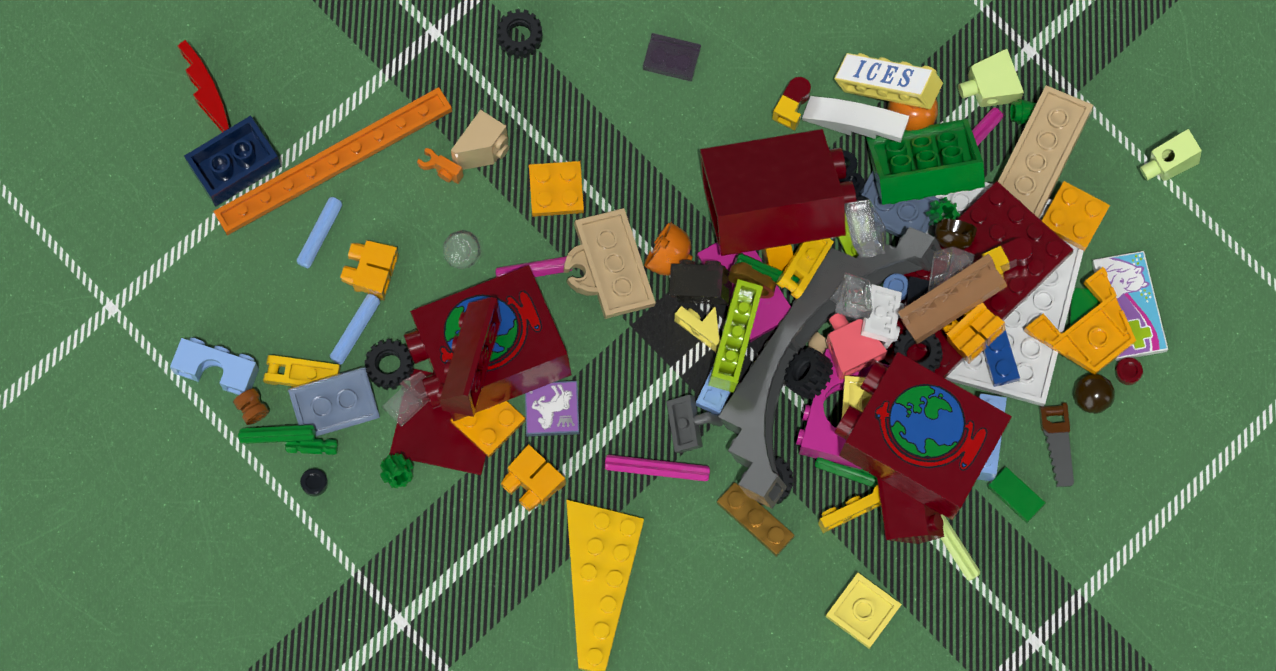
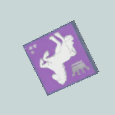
[525,381,579,437]

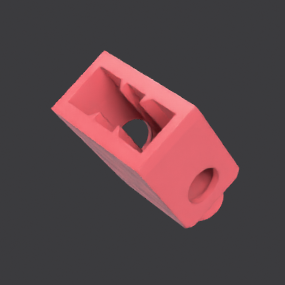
[826,312,887,380]

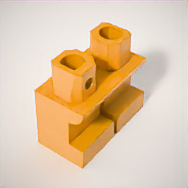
[340,240,399,300]
[942,303,1005,364]
[501,444,566,512]

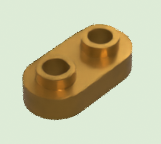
[728,262,776,299]

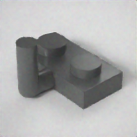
[666,395,723,453]

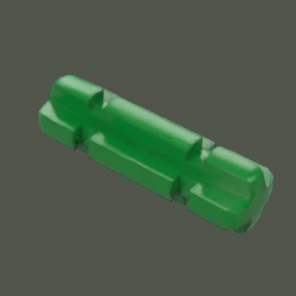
[285,439,338,455]

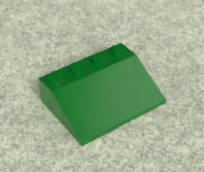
[866,119,985,205]

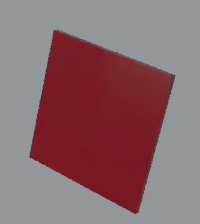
[389,369,486,475]

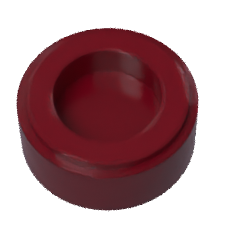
[1115,357,1143,385]

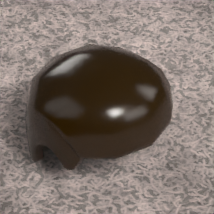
[935,218,977,251]
[1074,374,1115,414]

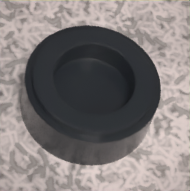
[300,469,328,497]

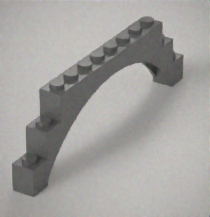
[718,227,943,509]

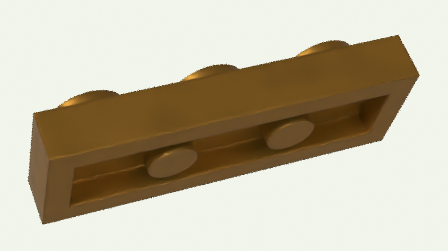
[717,483,795,557]

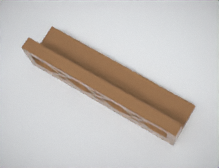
[898,254,1007,344]

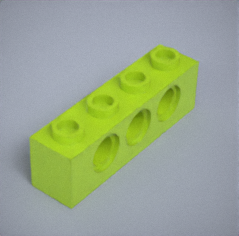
[708,279,763,393]

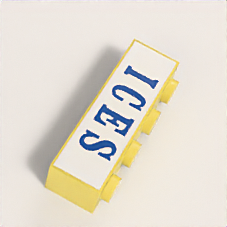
[834,53,943,109]

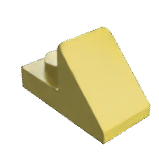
[675,306,720,352]

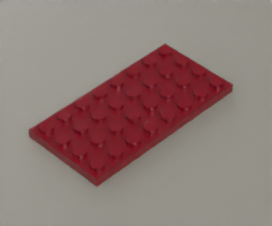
[854,181,1073,378]

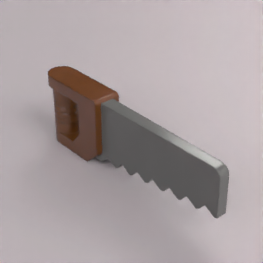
[1039,402,1074,487]

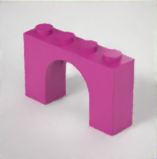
[796,349,888,469]

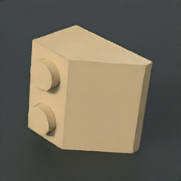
[451,110,509,170]

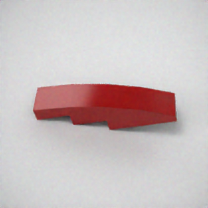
[177,40,230,132]

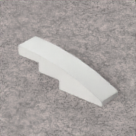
[802,96,909,143]

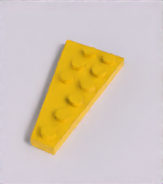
[566,500,644,671]

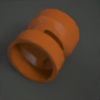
[233,388,269,425]

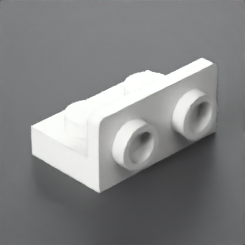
[861,284,904,349]

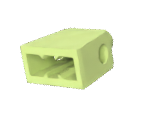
[958,49,1024,107]
[1140,129,1202,181]

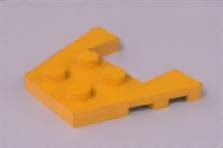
[1024,267,1136,375]

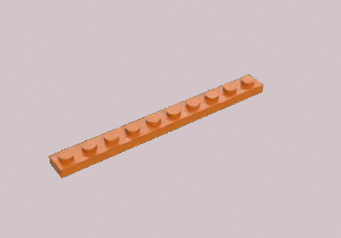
[213,87,452,235]

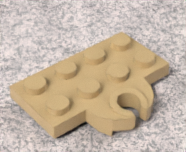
[563,208,656,319]

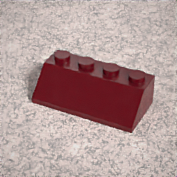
[437,297,502,417]
[877,478,944,544]

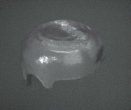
[443,230,484,270]

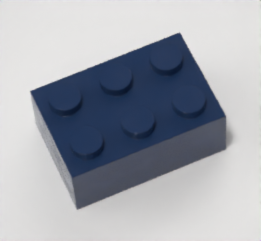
[184,115,282,207]

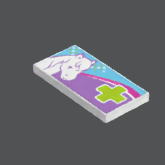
[1092,251,1168,361]

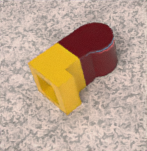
[772,77,811,131]
[982,238,1033,279]

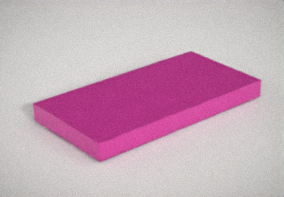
[697,242,791,342]

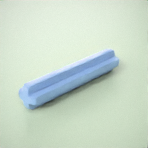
[297,197,342,268]
[330,294,380,364]

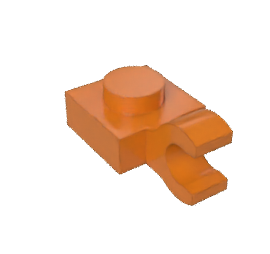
[417,148,464,184]

